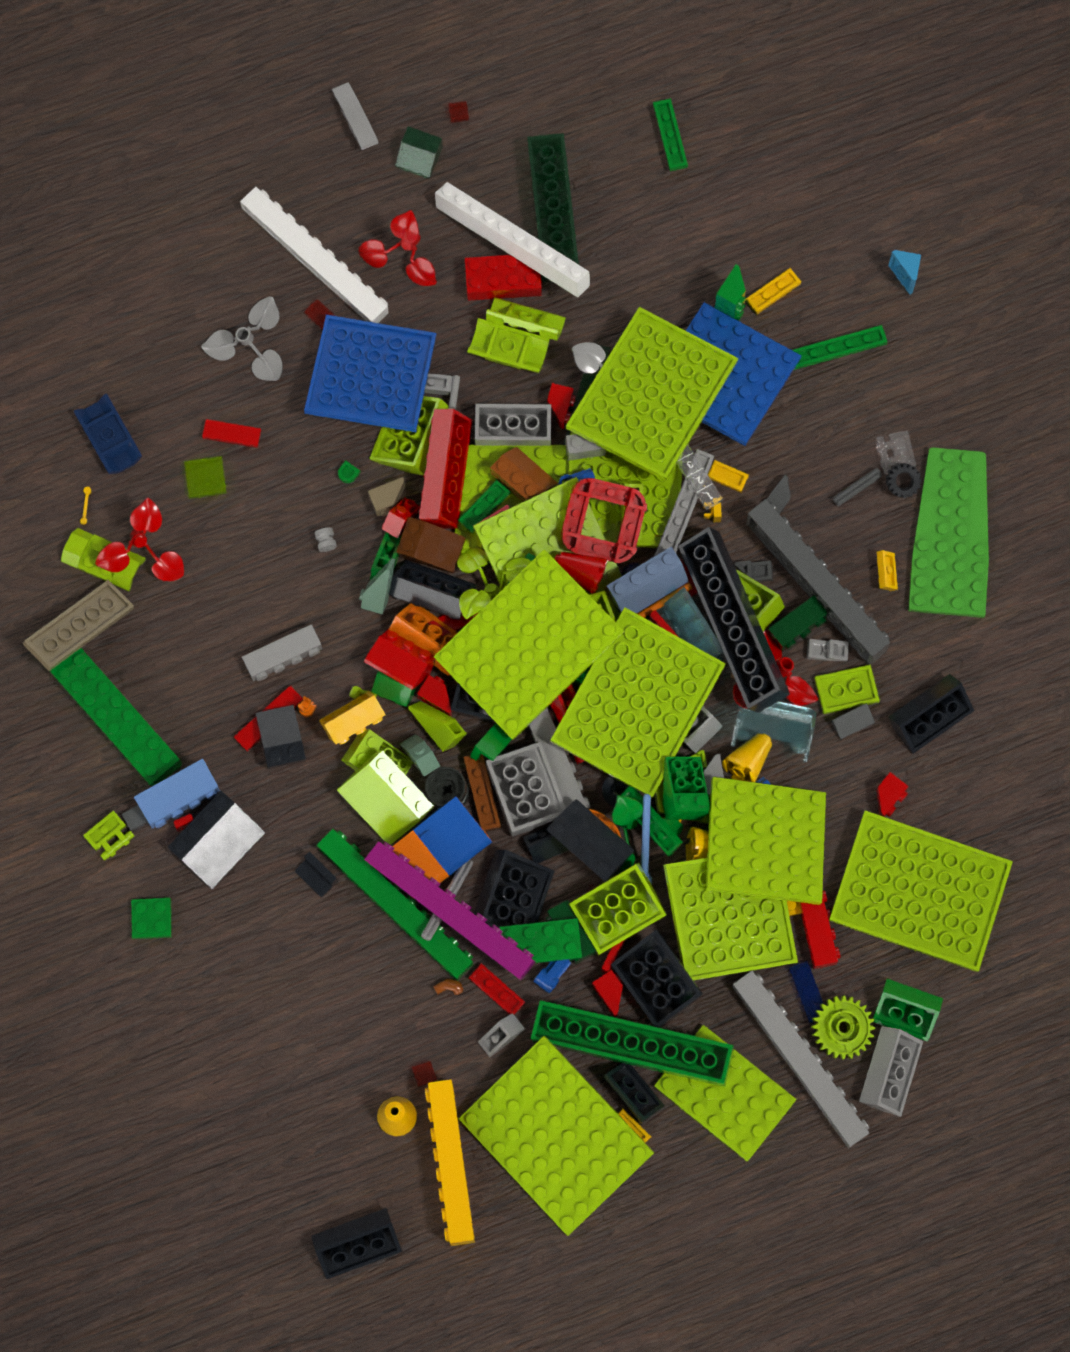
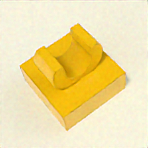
[703,499,722,523]

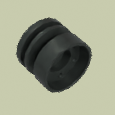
[425,767,469,809]

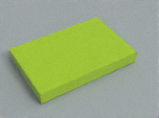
[814,665,880,714]

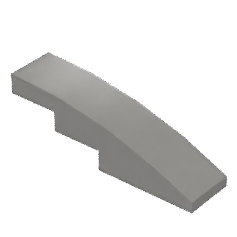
[332,82,379,150]

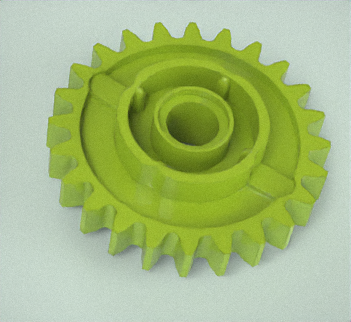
[811,996,875,1060]

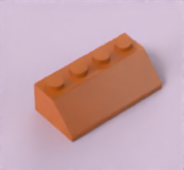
[389,603,458,676]

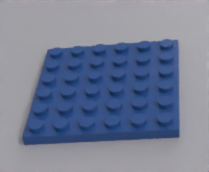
[686,302,801,446]
[304,315,436,432]

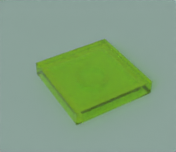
[184,456,227,499]

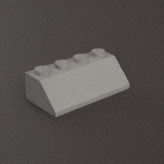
[859,1026,923,1117]

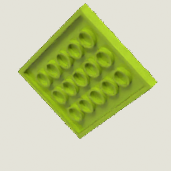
[654,1025,797,1162]

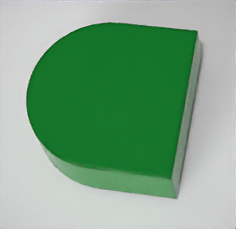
[338,460,361,484]

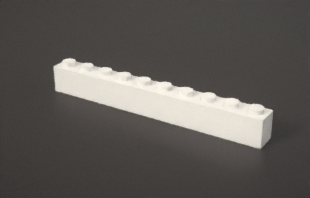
[435,182,590,297]
[240,187,389,323]

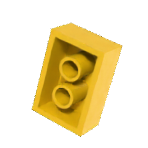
[319,691,386,745]

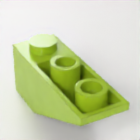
[408,701,467,752]

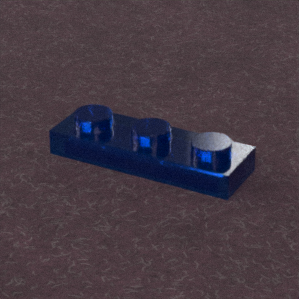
[789,961,824,1024]

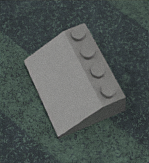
[486,742,566,837]

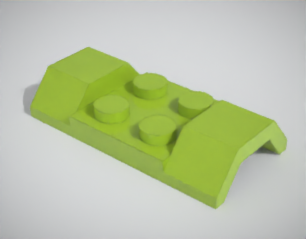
[486,297,566,341]
[467,318,550,373]
[61,528,146,592]

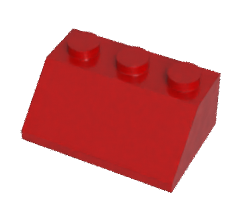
[364,629,436,690]

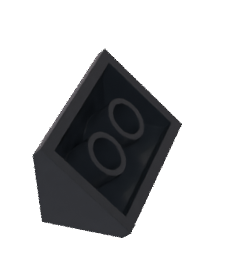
[603,1063,665,1125]

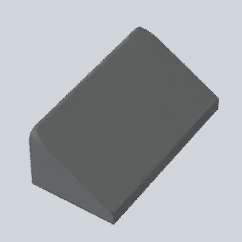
[832,703,875,740]

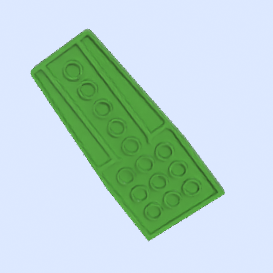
[908,448,989,618]

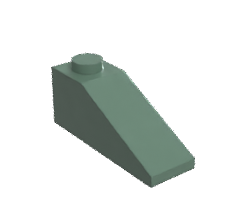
[359,558,395,614]
[400,734,440,776]

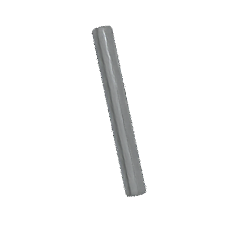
[421,860,473,941]

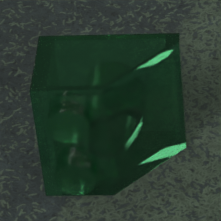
[395,126,443,179]

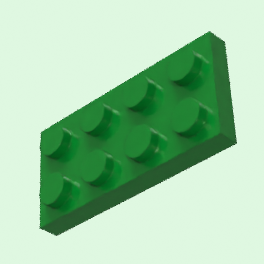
[500,918,582,963]

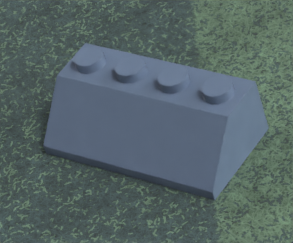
[604,546,689,614]

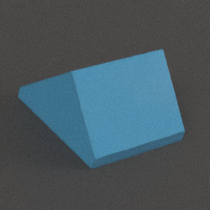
[888,250,921,294]

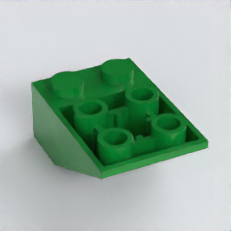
[663,757,710,820]

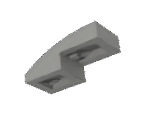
[806,639,849,661]

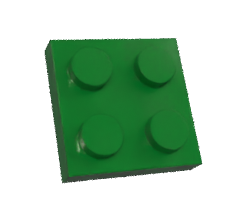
[131,898,172,939]

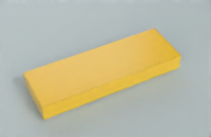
[746,268,801,315]

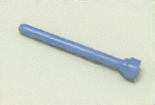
[641,794,652,885]

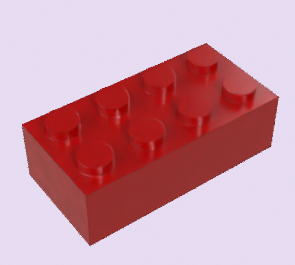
[465,255,542,301]

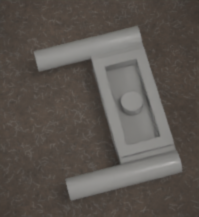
[425,374,460,410]

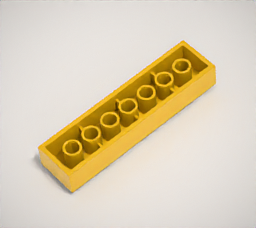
[425,1079,475,1246]

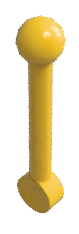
[80,487,92,525]

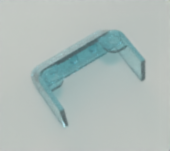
[731,702,817,762]

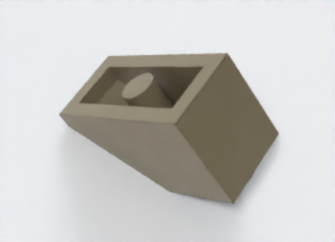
[368,477,405,516]

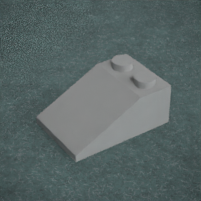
[684,706,723,753]

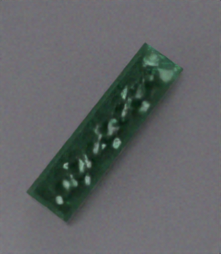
[527,133,579,283]

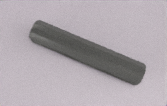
[833,468,882,506]

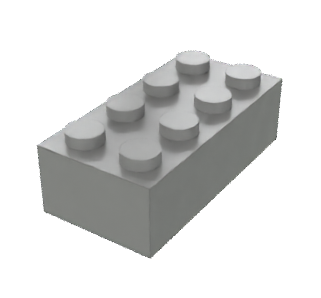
[475,404,551,446]

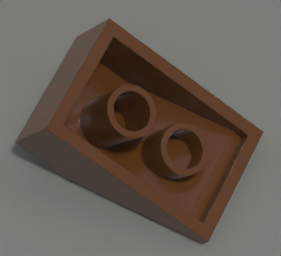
[396,517,466,573]

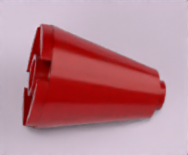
[554,552,608,594]

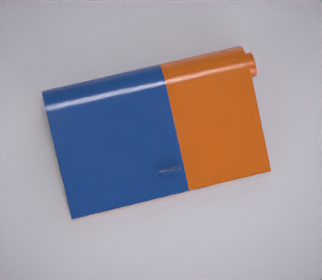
[392,796,492,899]

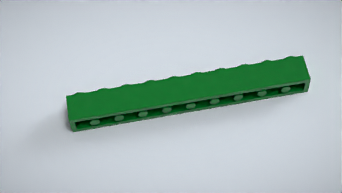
[317,829,474,981]

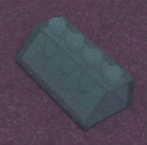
[663,587,724,661]

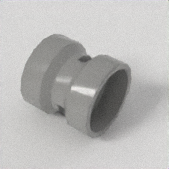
[314,527,337,552]

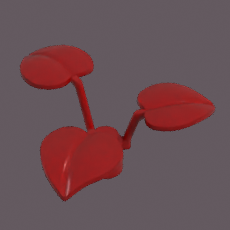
[358,210,437,286]
[95,497,184,581]
[733,630,818,709]

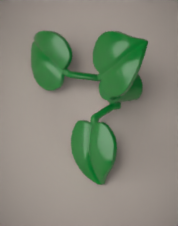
[612,795,683,874]

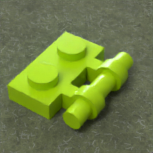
[83,811,134,861]

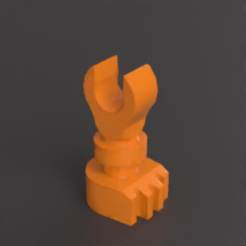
[298,696,317,717]

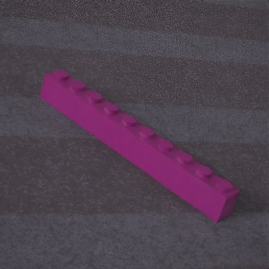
[364,841,535,980]

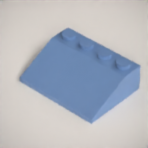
[134,759,220,829]

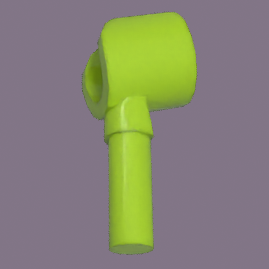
[349,686,377,699]

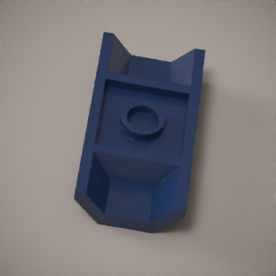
[74,393,142,474]

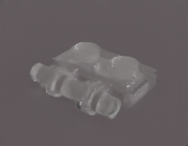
[876,430,916,474]

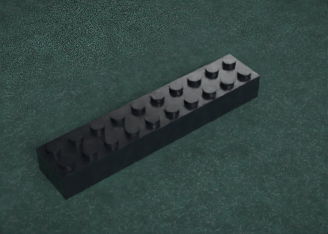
[678,527,790,713]

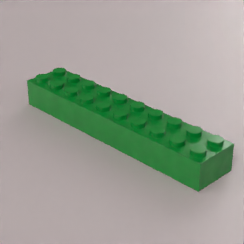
[49,648,182,787]
[531,1000,734,1087]

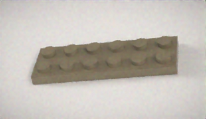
[23,580,134,671]

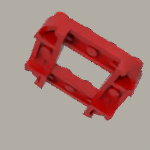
[561,478,647,563]

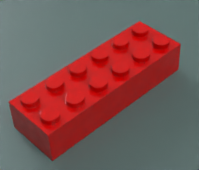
[419,409,472,529]

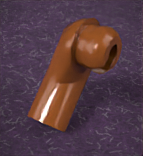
[433,979,463,995]

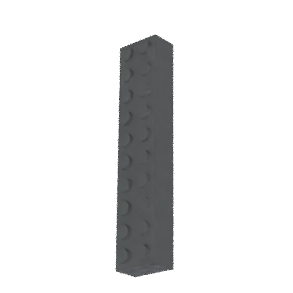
[746,499,890,665]

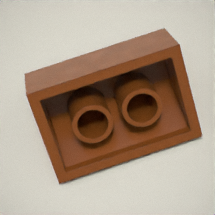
[490,447,558,502]

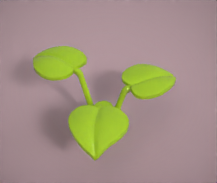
[457,548,531,620]

